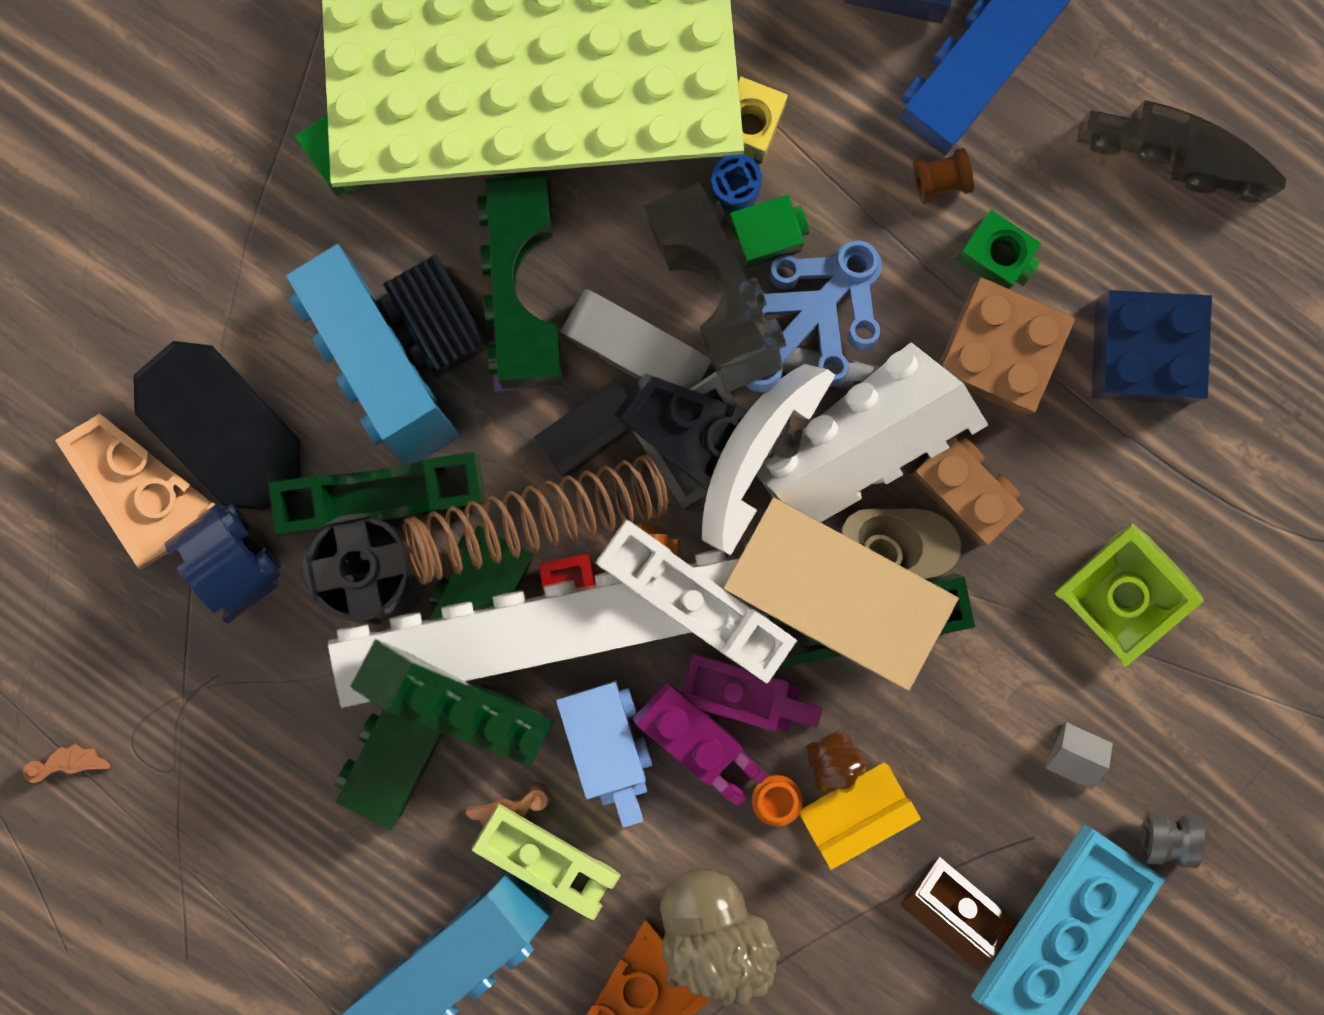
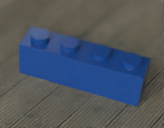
[899,0,1071,156]

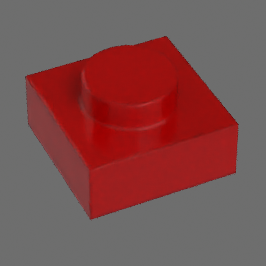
[538,554,595,595]

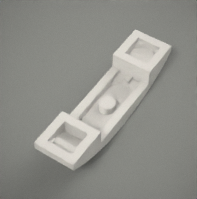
[702,364,835,555]
[595,519,797,684]

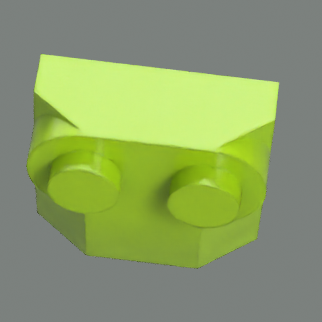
[1054,523,1204,668]

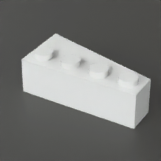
[756,342,988,522]

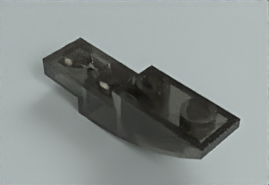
[1077,100,1286,203]

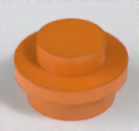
[752,775,803,827]

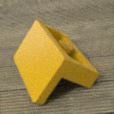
[799,762,921,870]

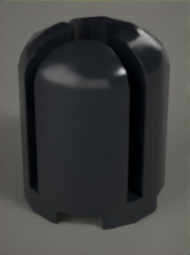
[303,514,426,626]

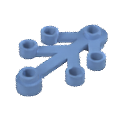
[738,241,882,392]

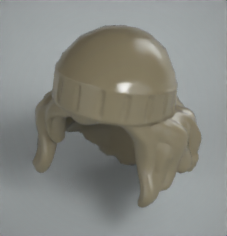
[660,868,780,1007]

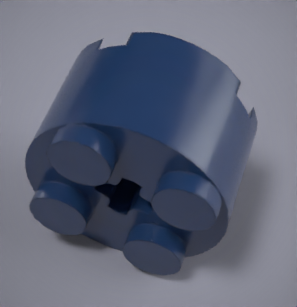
[165,503,282,624]

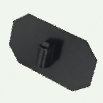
[133,341,300,510]

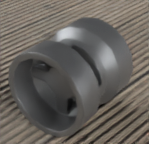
[1140,812,1205,868]

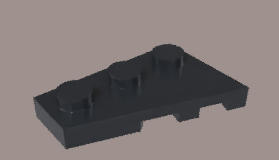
[614,373,791,492]

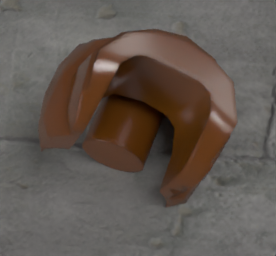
[805,729,867,793]

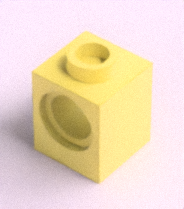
[738,76,788,162]

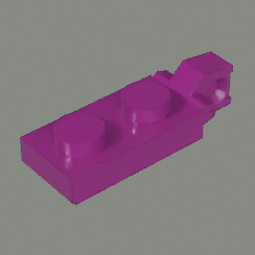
[681,653,823,732]

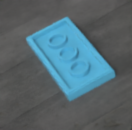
[971,824,1166,1015]

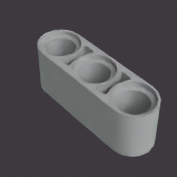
[559,289,712,389]

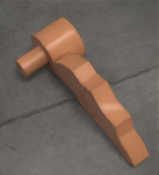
[23,743,111,784]
[466,783,550,827]

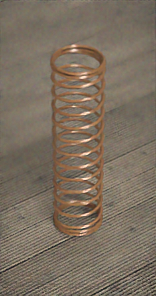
[402,454,668,584]

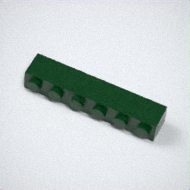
[334,526,536,830]

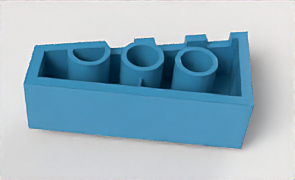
[286,244,460,465]
[340,871,553,1015]

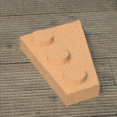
[55,414,215,570]

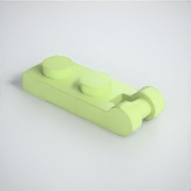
[472,803,621,920]

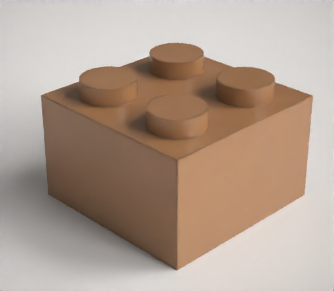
[938,277,1076,418]

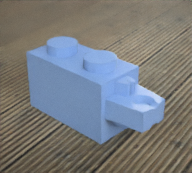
[556,680,653,828]

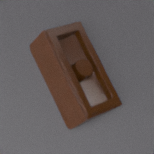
[901,857,1017,969]

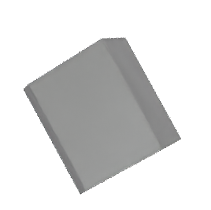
[1044,722,1113,789]

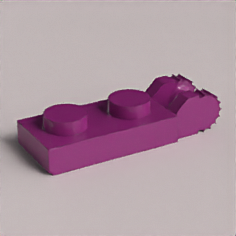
[633,681,768,807]

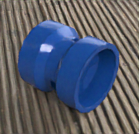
[710,154,762,213]

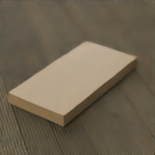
[723,497,959,691]

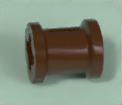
[913,148,974,204]

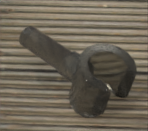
[764,418,803,462]

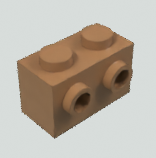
[908,436,1025,547]

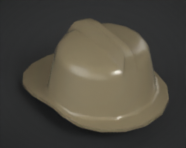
[841,508,961,580]

